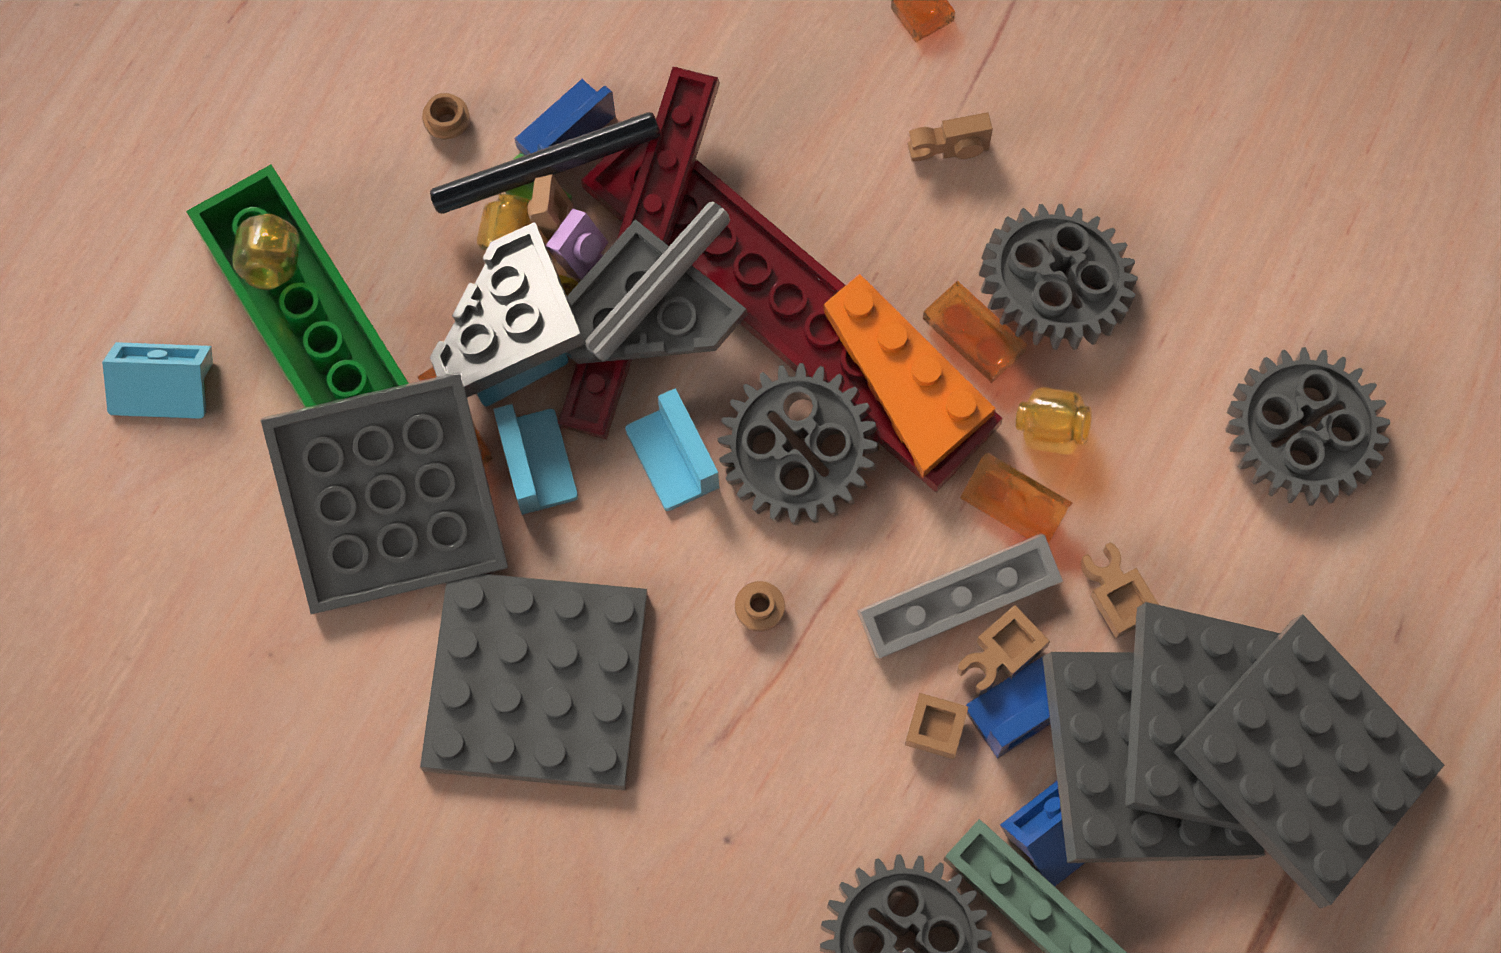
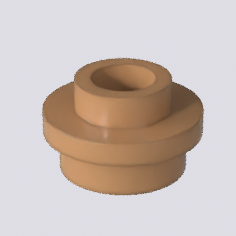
[422,93,470,139]
[735,581,785,632]

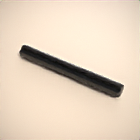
[430,112,660,214]

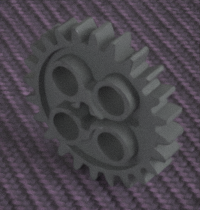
[979,204,1138,350]
[1225,347,1390,506]
[718,363,880,525]
[820,854,992,953]

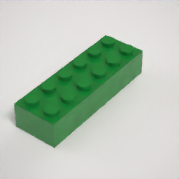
[186,164,409,408]

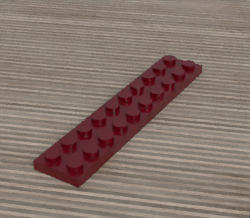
[581,141,1003,493]

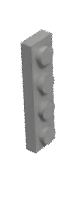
[857,534,1063,659]

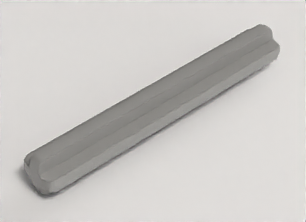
[585,202,730,361]

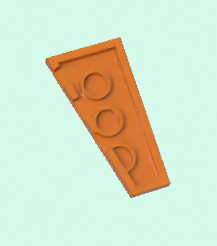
[824,274,996,478]

